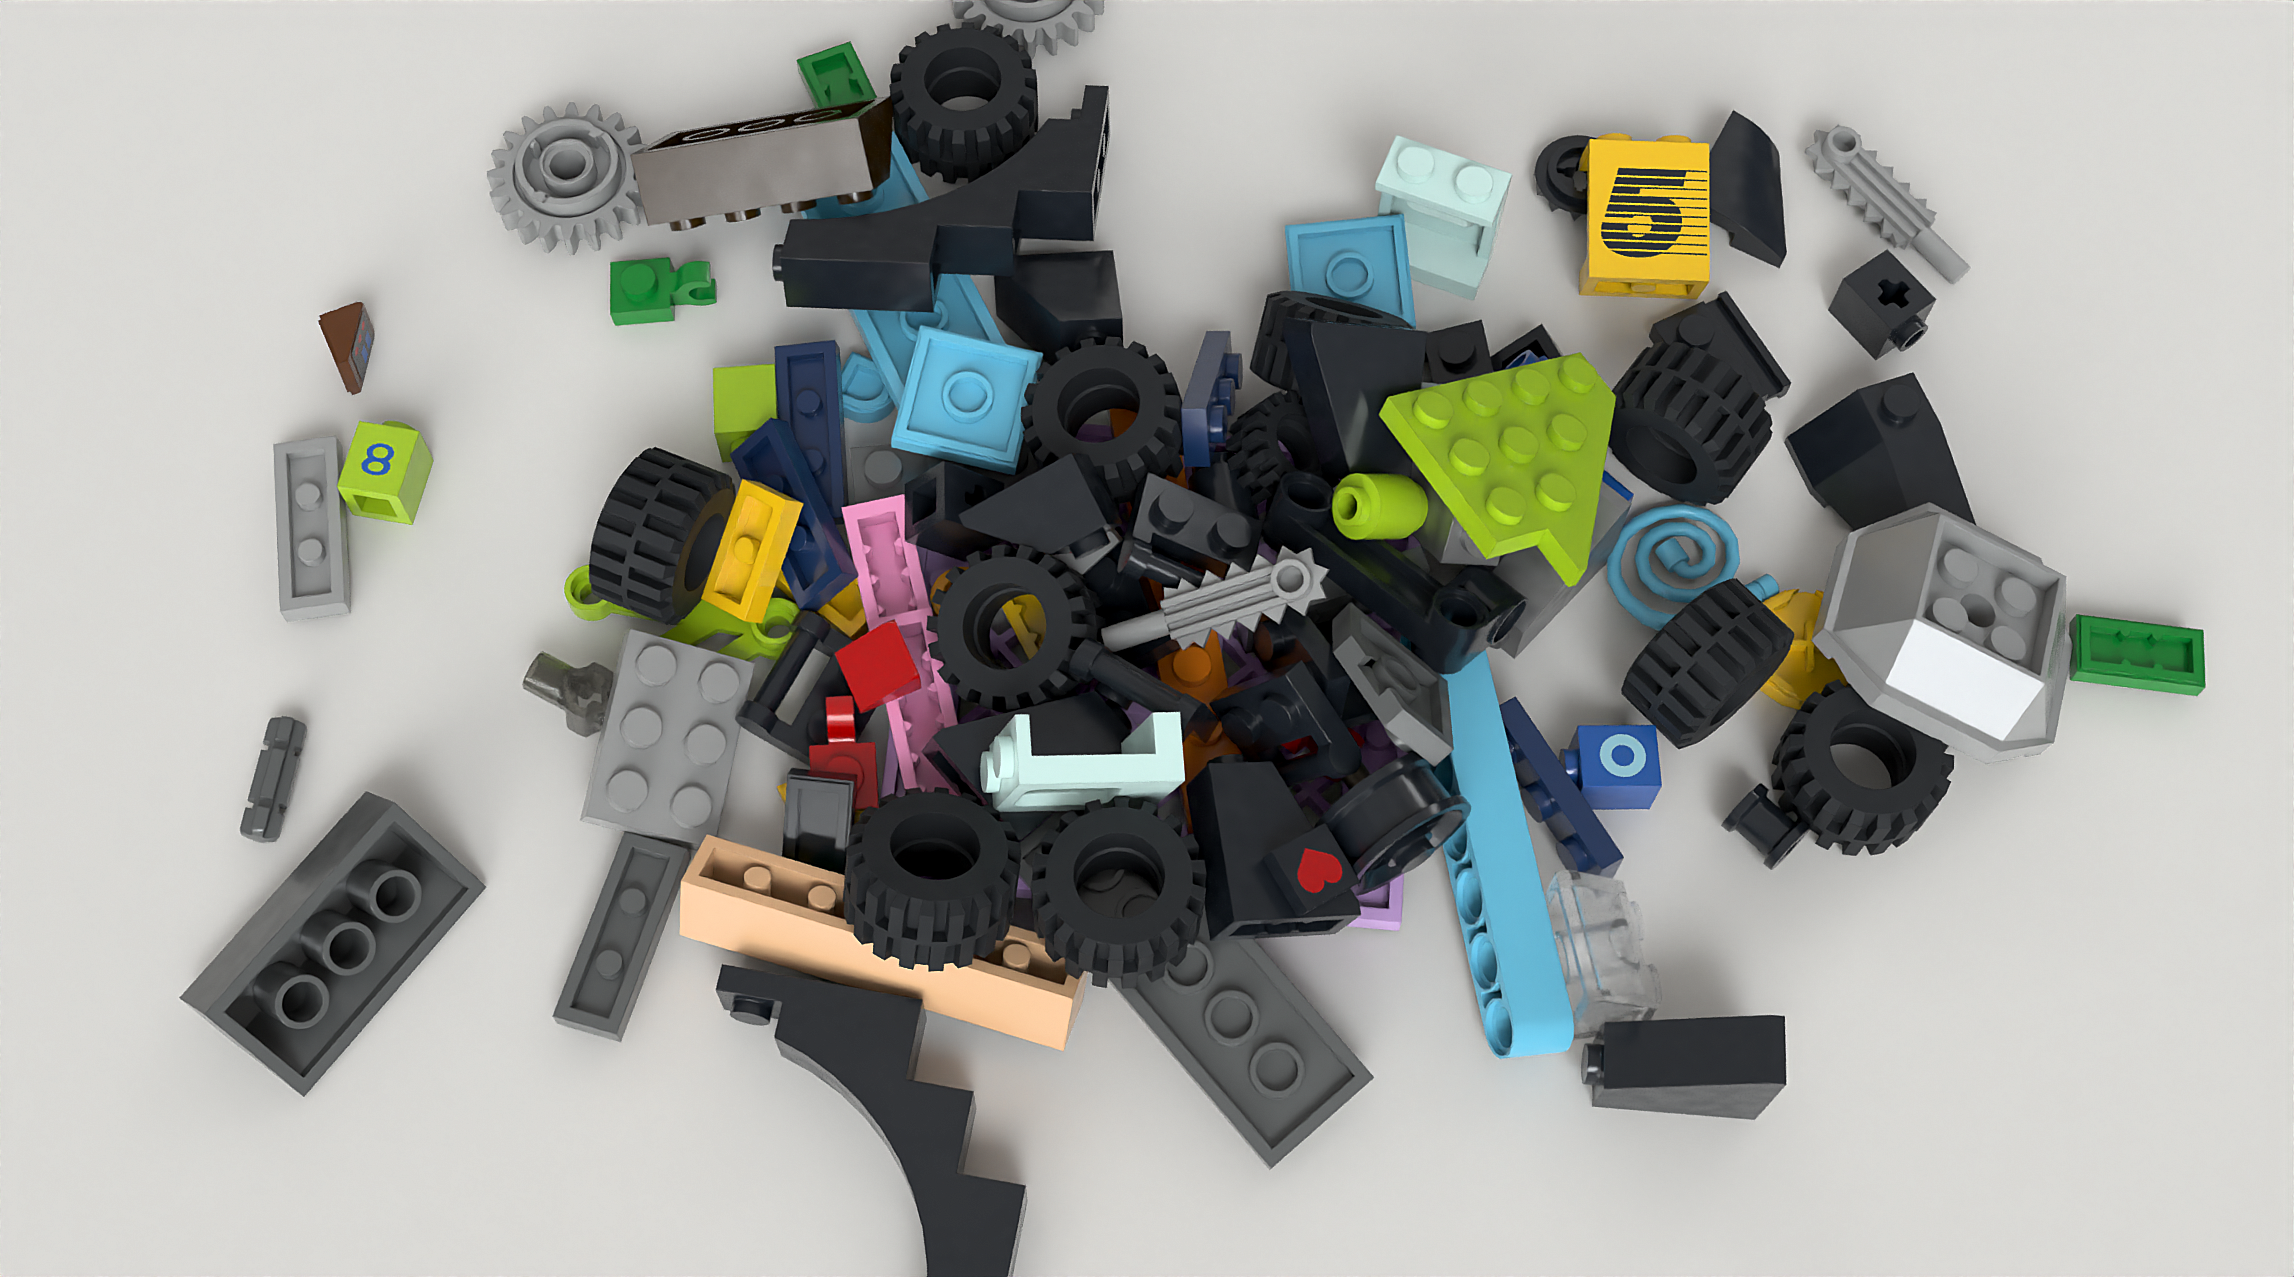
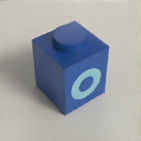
[1559,725,1662,810]

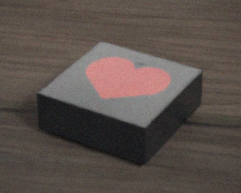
[1263,823,1360,918]

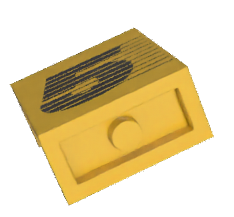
[1579,133,1710,299]

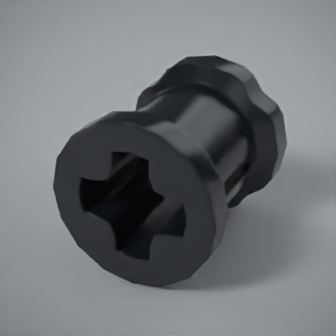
[1721,783,1812,870]

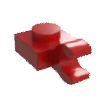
[809,696,879,811]

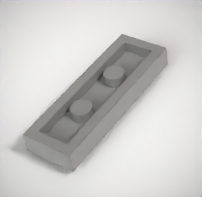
[273,436,351,622]

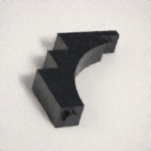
[772,85,1110,313]
[716,964,1028,1277]

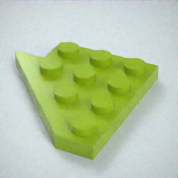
[1379,352,1616,587]

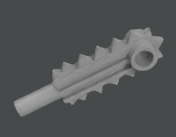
[1805,124,1971,284]
[1101,546,1329,652]

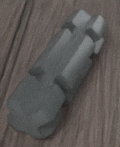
[240,716,308,843]

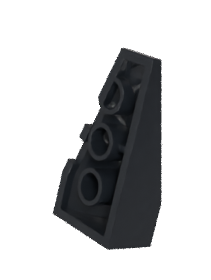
[1784,372,1977,532]

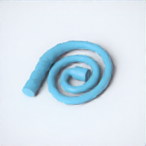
[1607,504,1780,631]

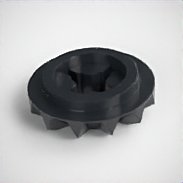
[1533,135,1597,221]

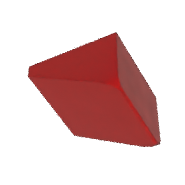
[835,619,922,714]

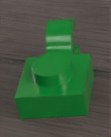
[610,257,717,326]

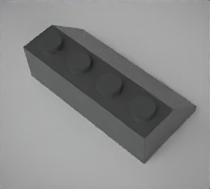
[179,791,486,1097]

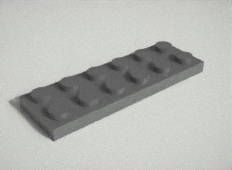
[1019,809,1374,1170]

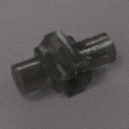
[522,651,614,738]

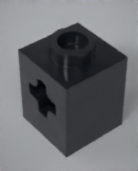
[1828,249,1937,360]
[905,461,1004,562]

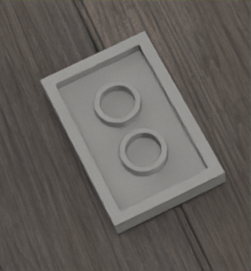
[580,628,755,850]

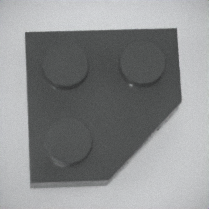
[1332,602,1454,767]

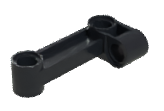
[1261,471,1528,675]

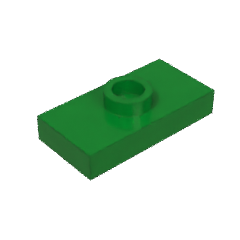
[796,41,893,131]
[2069,614,2206,696]

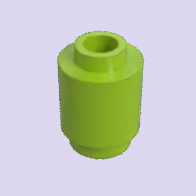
[1332,473,1428,540]

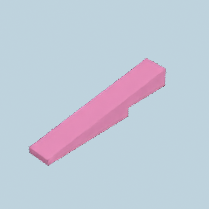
[841,494,958,796]

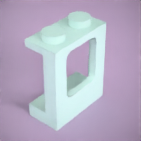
[1375,135,1512,301]
[980,712,1185,812]

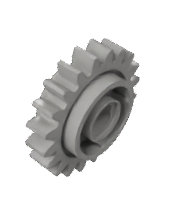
[953,0,1104,59]
[487,102,648,255]

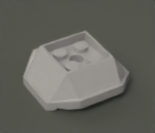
[1811,502,2073,764]

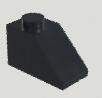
[958,453,1123,560]

